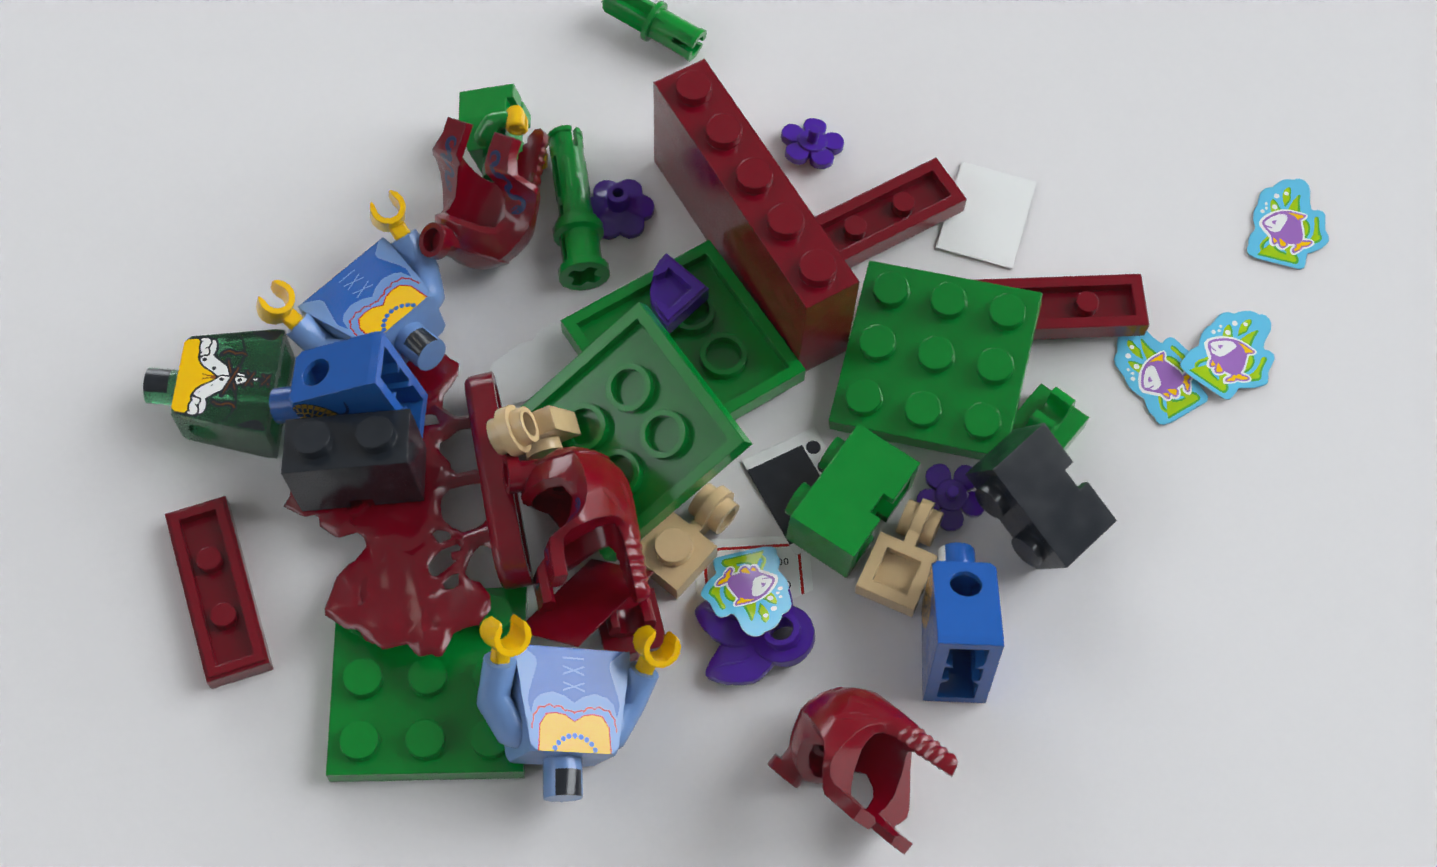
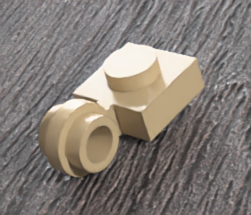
[486,405,581,460]
[641,483,740,599]
[855,498,944,617]

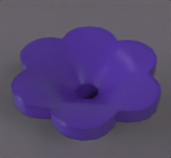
[591,179,655,240]

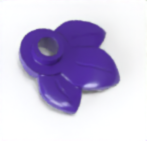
[695,588,815,685]

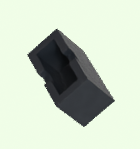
[281,409,427,511]
[965,423,1117,569]

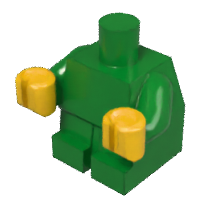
[459,83,548,183]

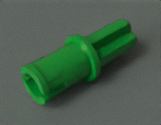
[601,0,707,62]

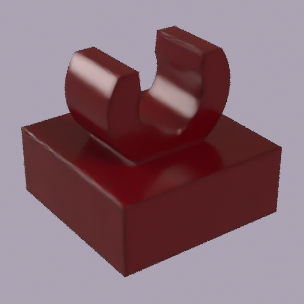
[598,587,665,662]

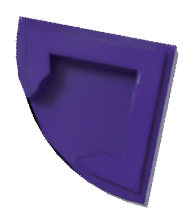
[650,253,709,334]

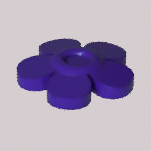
[781,118,844,169]
[916,463,984,531]

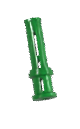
[548,125,610,291]

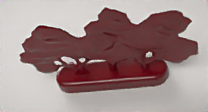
[283,354,534,657]

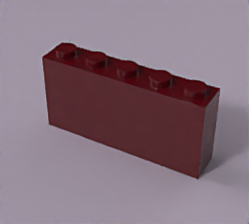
[653,59,860,371]

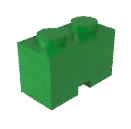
[785,423,920,578]

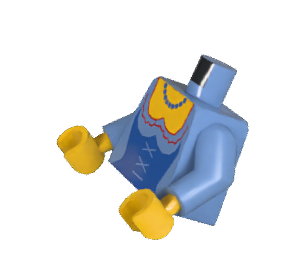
[256,190,446,371]
[477,614,681,802]

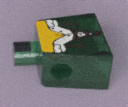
[143,329,295,459]

